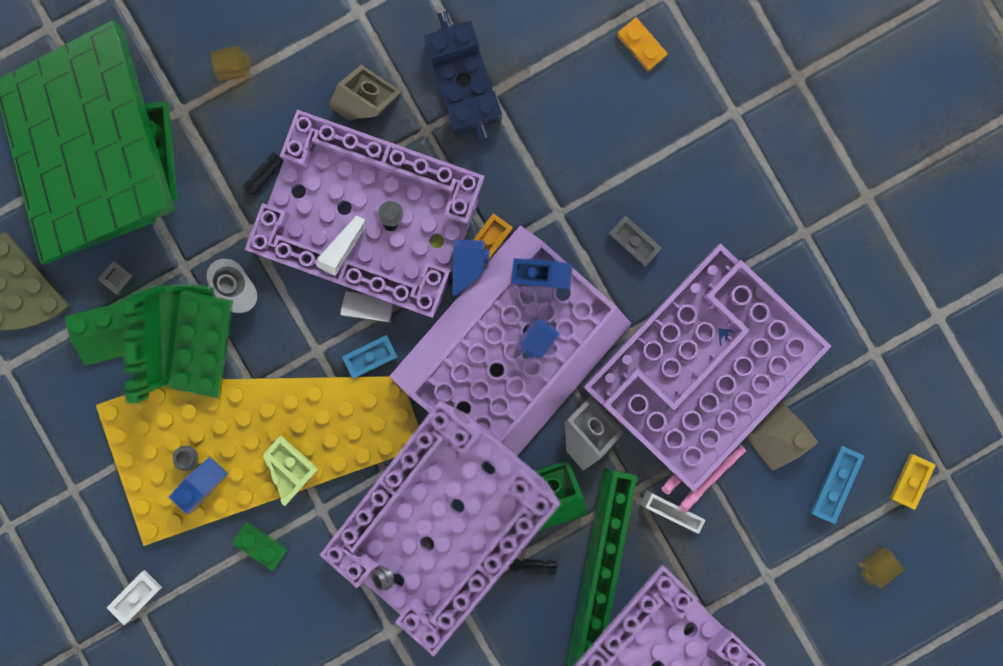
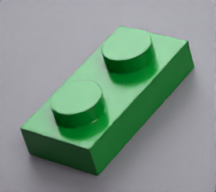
[232,522,288,571]

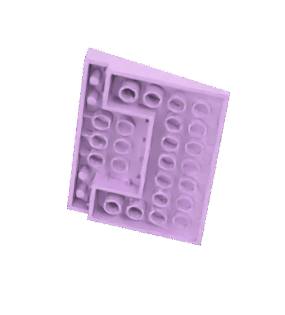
[583,243,831,492]

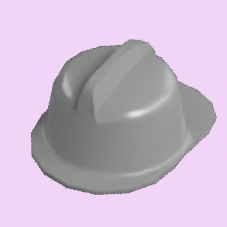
[206,258,257,313]

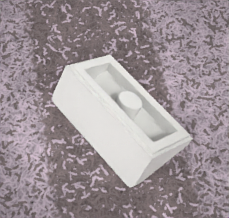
[340,291,394,323]

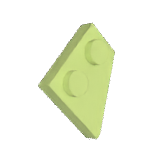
[263,436,318,506]

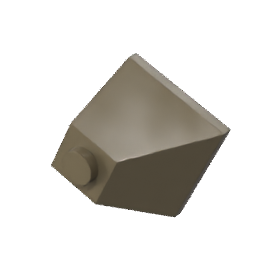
[329,65,402,120]
[746,402,818,471]

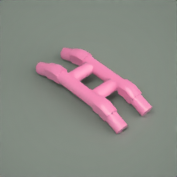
[662,444,747,513]

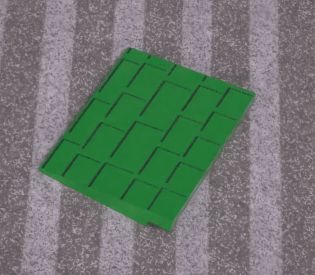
[0,20,175,264]

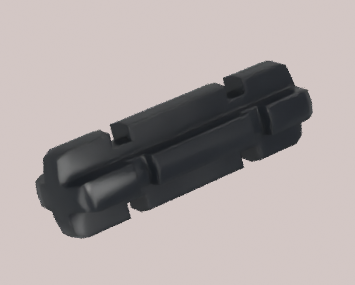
[243,152,283,196]
[509,558,557,575]

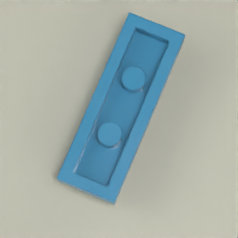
[810,445,865,524]

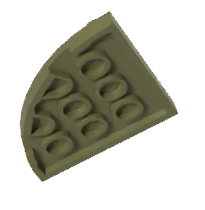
[0,232,72,330]

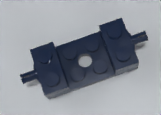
[424,11,502,142]

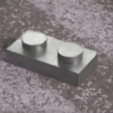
[608,216,662,267]

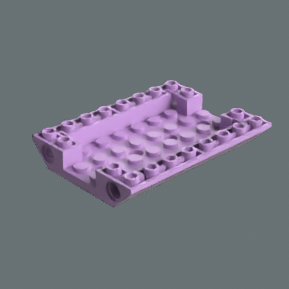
[245,110,485,318]
[389,225,632,468]
[320,401,560,656]
[574,565,765,666]

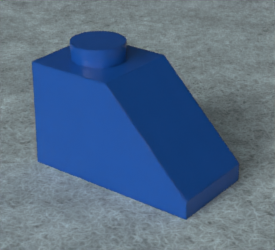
[452,240,489,295]
[511,258,573,289]
[517,318,561,359]
[168,457,229,514]

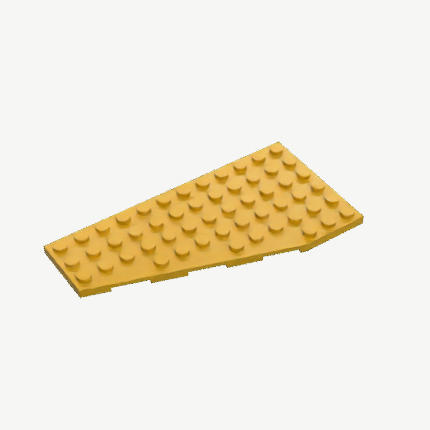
[96,376,419,546]

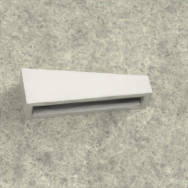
[317,216,365,276]
[640,490,705,534]

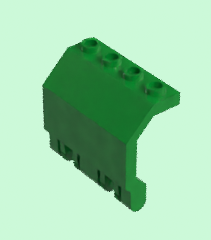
[121,284,214,404]

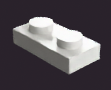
[107,570,162,625]

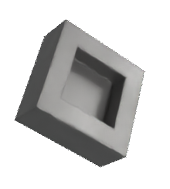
[98,260,135,296]

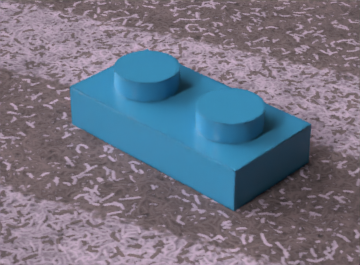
[342,335,398,379]

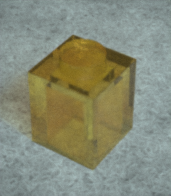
[210,45,251,82]
[858,546,905,589]

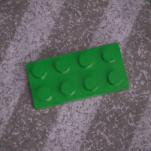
[169,290,234,398]

